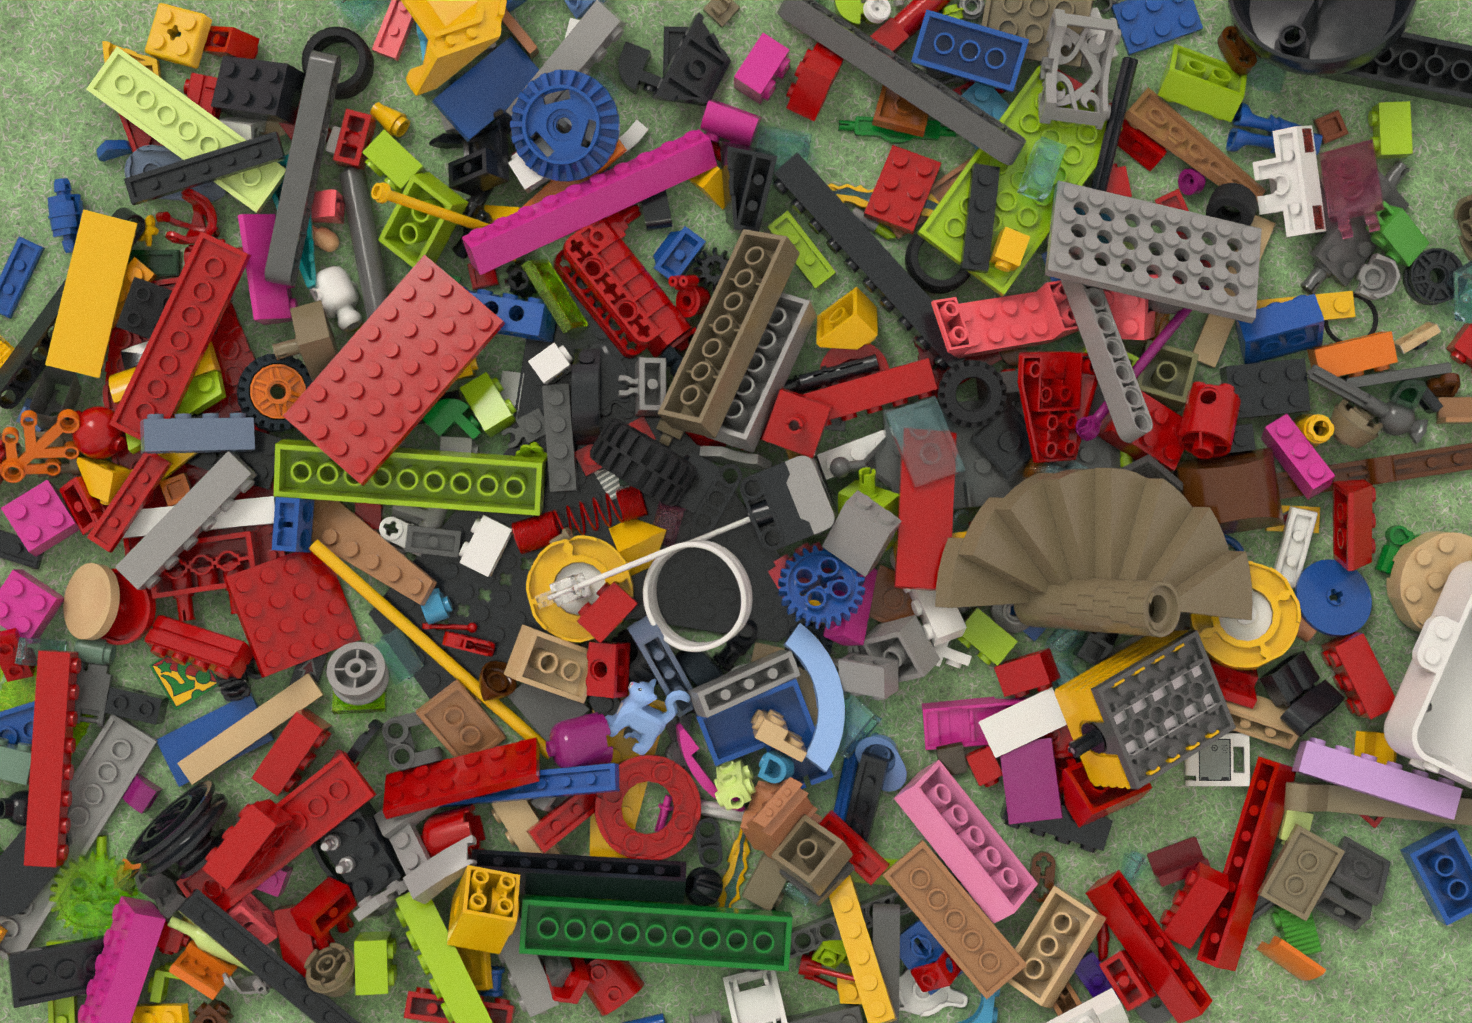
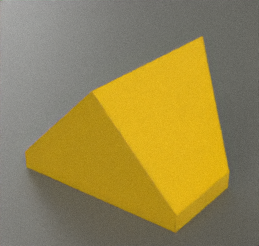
[609,519,666,576]

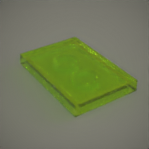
[521,259,588,334]

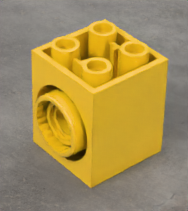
[447,865,520,954]

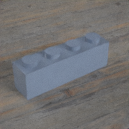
[140,413,255,454]
[627,616,694,717]

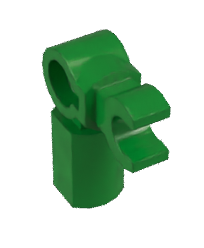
[1375,525,1422,575]

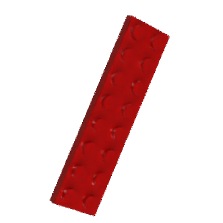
[109,231,251,440]
[176,752,377,912]

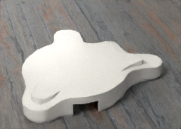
[899,968,968,1017]

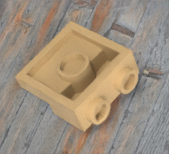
[751,709,807,762]

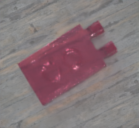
[1319,139,1385,239]

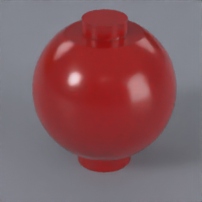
[69,406,127,459]

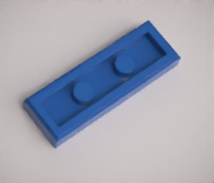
[0,236,45,319]

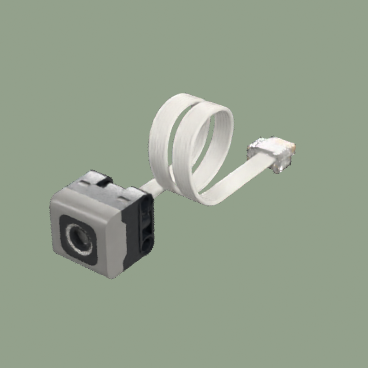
[535,456,838,652]

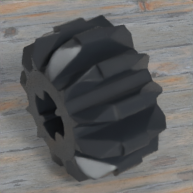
[693,247,729,293]
[216,671,251,702]

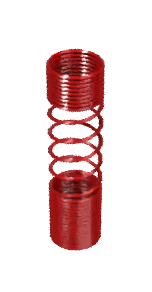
[512,486,648,554]

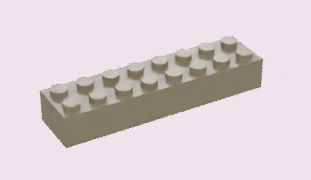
[657,229,800,438]

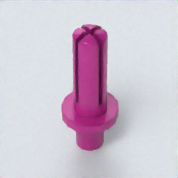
[654,794,674,832]

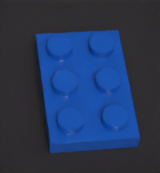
[1111,0,1203,56]

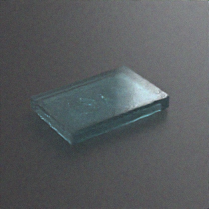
[885,396,965,489]

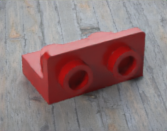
[543,957,590,1004]

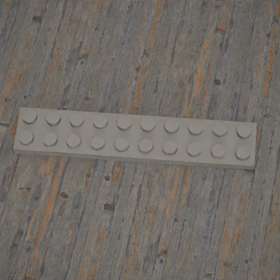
[0,714,158,961]

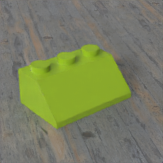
[1157,44,1247,122]

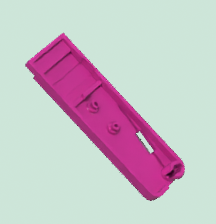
[922,696,1030,750]

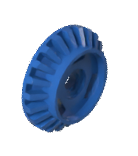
[510,69,620,182]

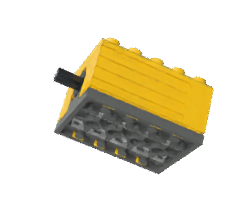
[1054,630,1236,789]

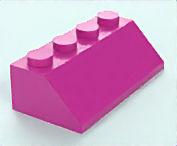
[238,214,298,325]

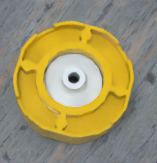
[526,535,635,642]
[1190,561,1301,670]

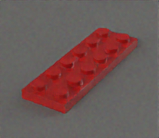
[383,737,540,819]

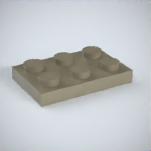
[1257,824,1345,921]

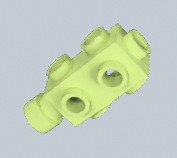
[714,757,756,811]

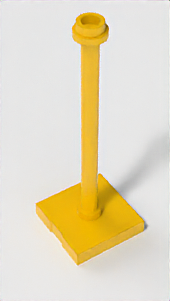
[371,182,520,262]

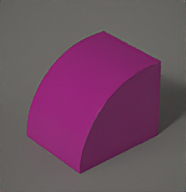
[122,774,163,814]

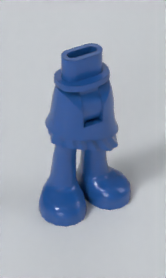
[1226,102,1323,155]

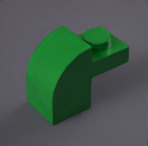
[422,399,483,441]

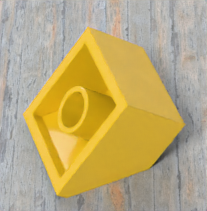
[816,287,878,350]

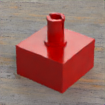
[762,388,833,458]

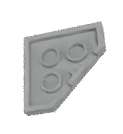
[353,878,409,922]

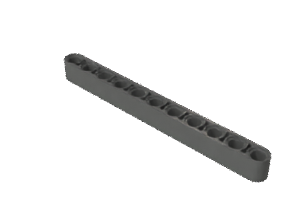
[777,0,1026,166]

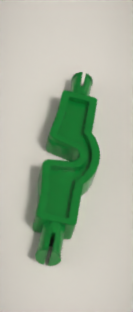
[838,116,956,144]

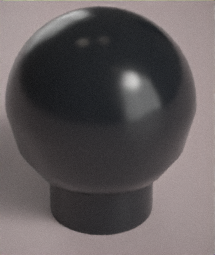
[0,790,29,827]

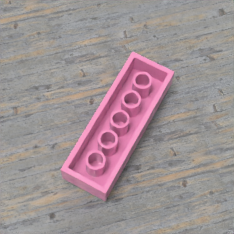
[894,760,1038,924]

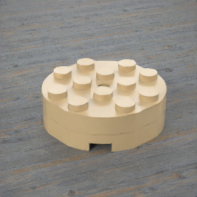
[1386,531,1472,633]

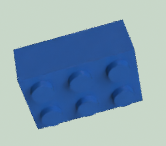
[1400,826,1472,925]

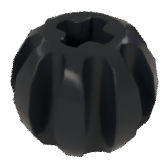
[504,259,544,299]
[685,867,723,906]

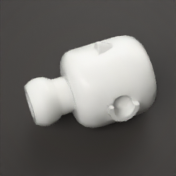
[309,266,362,332]

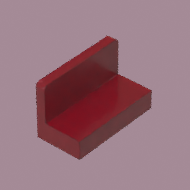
[1147,836,1211,887]

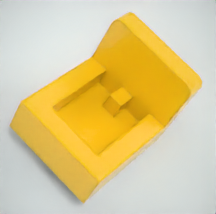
[837,972,862,1004]

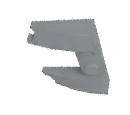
[374,806,477,904]

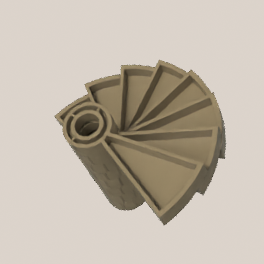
[935,468,1253,637]

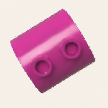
[700,99,762,147]

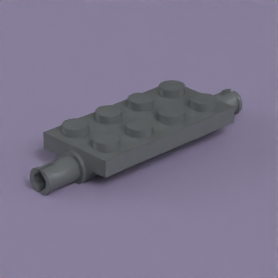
[1300,161,1410,295]

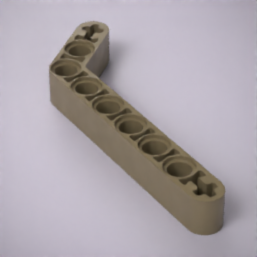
[1284,782,1472,826]

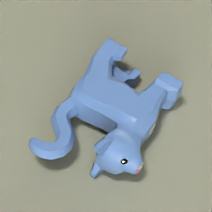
[605,678,691,755]

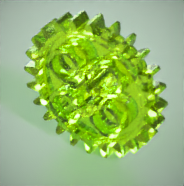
[49,851,139,938]

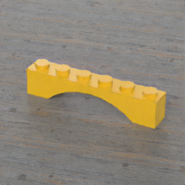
[829,874,897,1023]

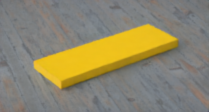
[45,209,138,378]

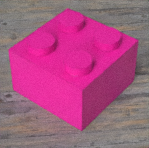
[734,33,791,104]
[1,480,80,557]
[0,569,64,643]

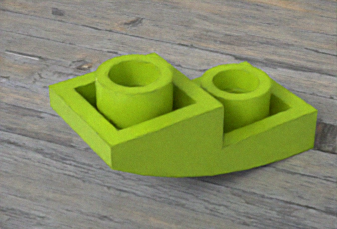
[812,940,850,969]

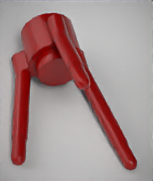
[798,951,855,991]

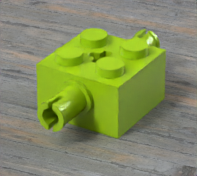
[838,467,899,551]

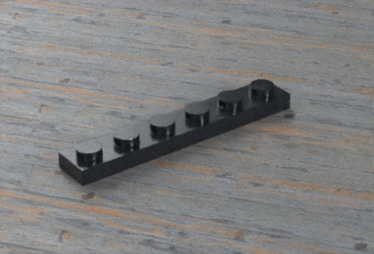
[124,131,286,206]

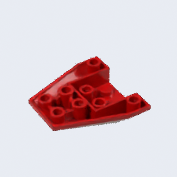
[1018,351,1098,463]

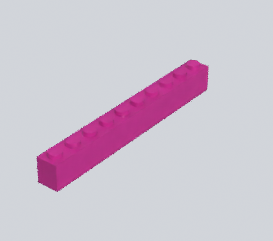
[462,129,717,275]

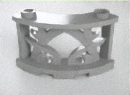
[1038,9,1121,130]

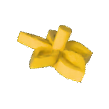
[137,215,159,247]

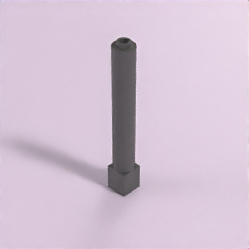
[339,166,389,319]

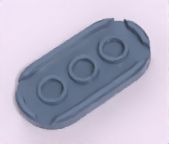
[125,145,227,202]

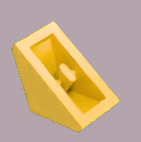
[688,166,725,210]

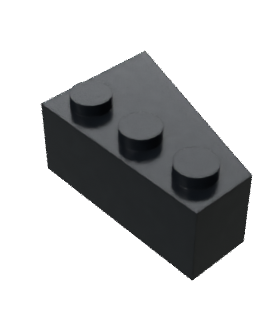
[719,140,777,232]

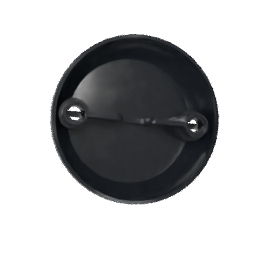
[1228,0,1417,76]

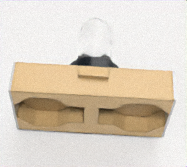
[1394,321,1441,363]

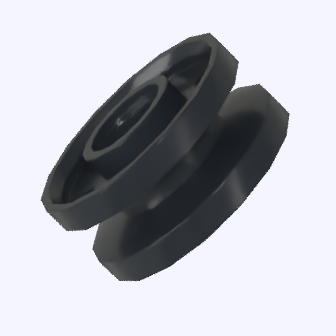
[1403,248,1465,305]

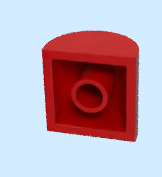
[585,958,645,1016]

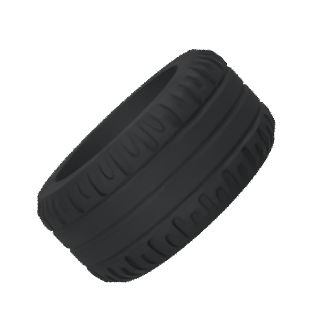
[302,27,374,100]
[905,232,971,294]

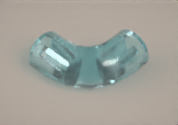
[1044,628,1083,688]

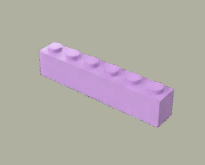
[1292,737,1463,820]

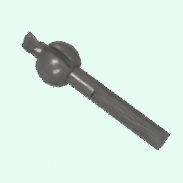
[1307,364,1428,444]

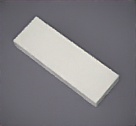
[1273,506,1318,588]

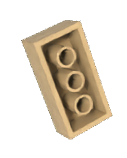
[1007,886,1106,1009]

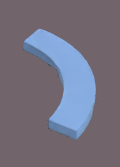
[784,623,845,772]

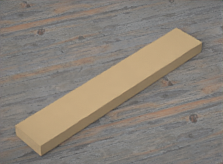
[1192,215,1276,368]
[177,673,324,785]

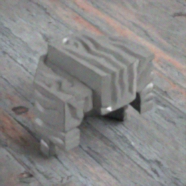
[1354,253,1401,300]

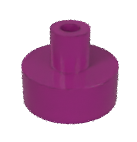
[1178,168,1206,195]

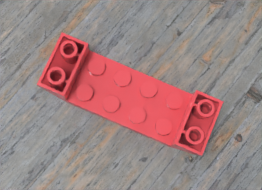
[931,280,1079,359]

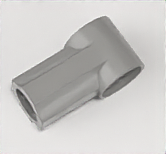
[391,505,448,528]

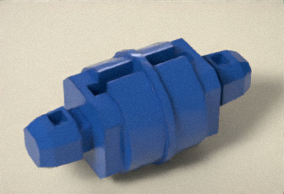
[47,178,84,253]

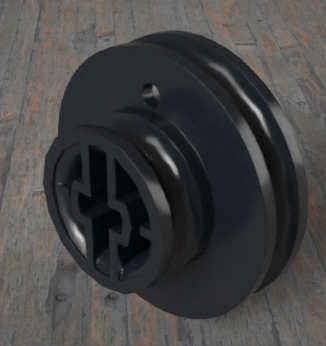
[126,780,228,879]

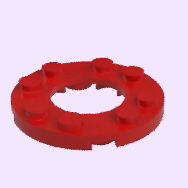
[594,754,701,860]

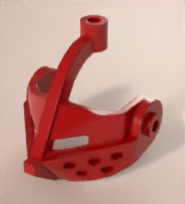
[156,189,220,245]

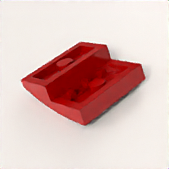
[1208,657,1259,709]

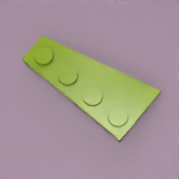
[125,370,226,454]

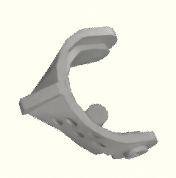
[222,944,278,996]

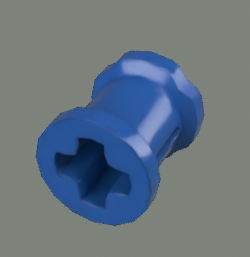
[480,966,505,997]

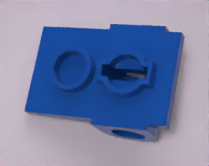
[900,919,963,995]

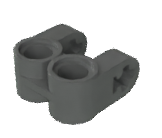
[382,712,443,770]

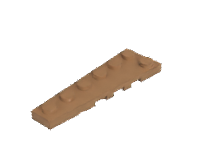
[1124,87,1266,202]
[311,499,437,606]

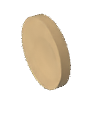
[63,563,120,640]

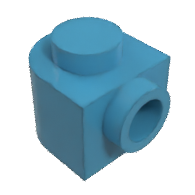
[421,588,453,625]
[758,750,795,783]

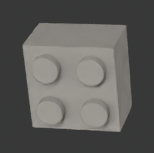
[863,615,940,682]

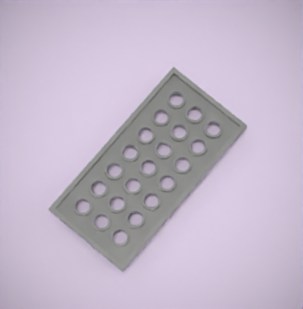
[1045,180,1262,323]

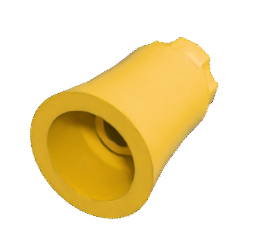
[1293,413,1334,448]

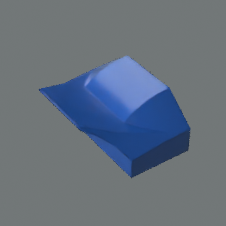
[653,226,706,279]

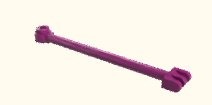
[1076,285,1210,441]

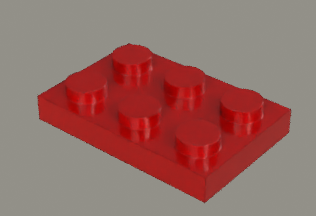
[864,145,942,235]

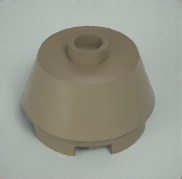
[1330,398,1383,449]
[304,943,355,997]

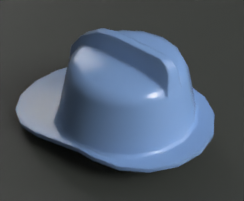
[855,732,907,792]

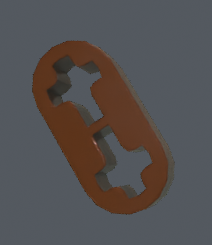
[1217,26,1257,75]
[1030,851,1056,902]

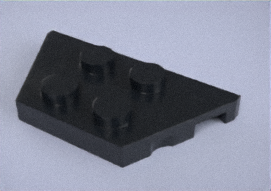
[652,12,731,106]

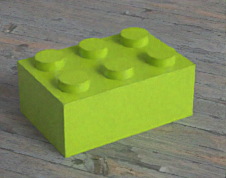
[378,172,469,267]

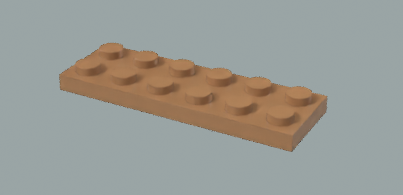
[882,840,1027,999]

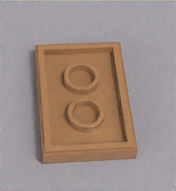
[416,679,507,757]

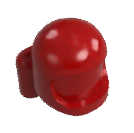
[668,275,711,317]

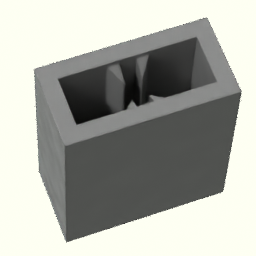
[822,490,902,577]

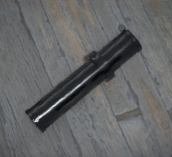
[799,354,880,391]

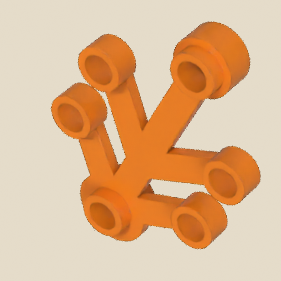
[0,409,80,483]

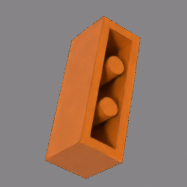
[1307,331,1398,378]

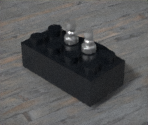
[311,801,405,902]

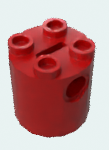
[1178,382,1241,459]

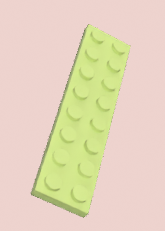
[86,47,286,214]

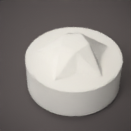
[863,0,891,24]

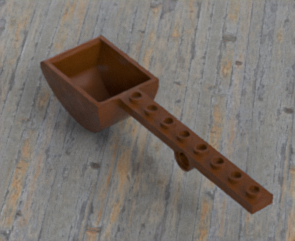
[1171,443,1472,534]

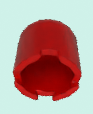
[420,805,486,859]

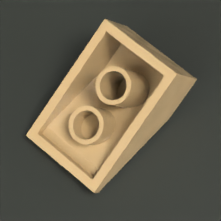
[504,624,588,704]

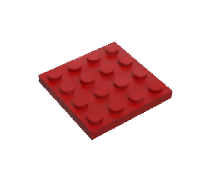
[223,552,361,678]

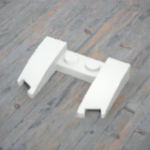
[1046,988,1129,1023]

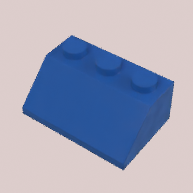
[1236,294,1325,364]

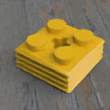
[145,3,212,69]

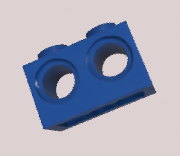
[272,497,314,553]

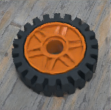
[237,353,313,432]

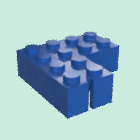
[696,678,834,789]

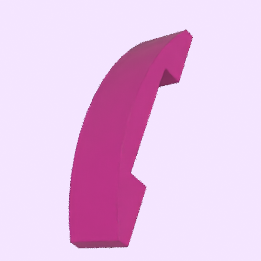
[675,722,746,812]

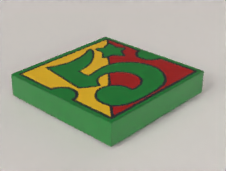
[149,655,219,710]

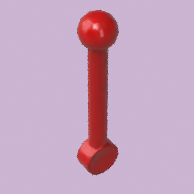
[422,622,477,633]

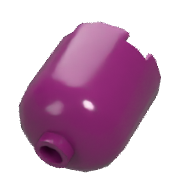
[546,712,613,768]

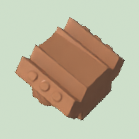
[740,777,823,860]

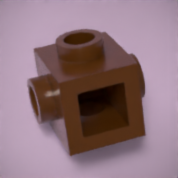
[192,999,234,1023]

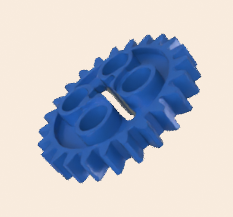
[778,545,865,629]

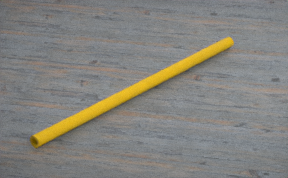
[309,539,550,760]

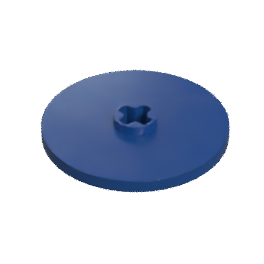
[1295,559,1372,637]

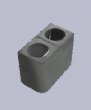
[30,366,82,433]

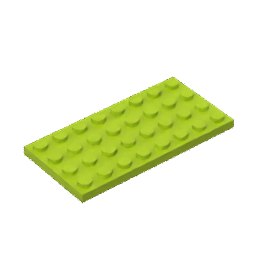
[917,65,1123,297]

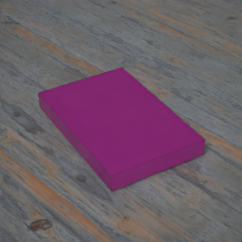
[1000,738,1063,825]

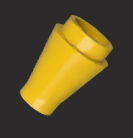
[370,102,410,138]

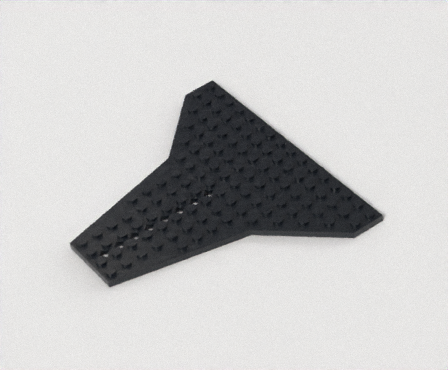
[369,272,806,699]

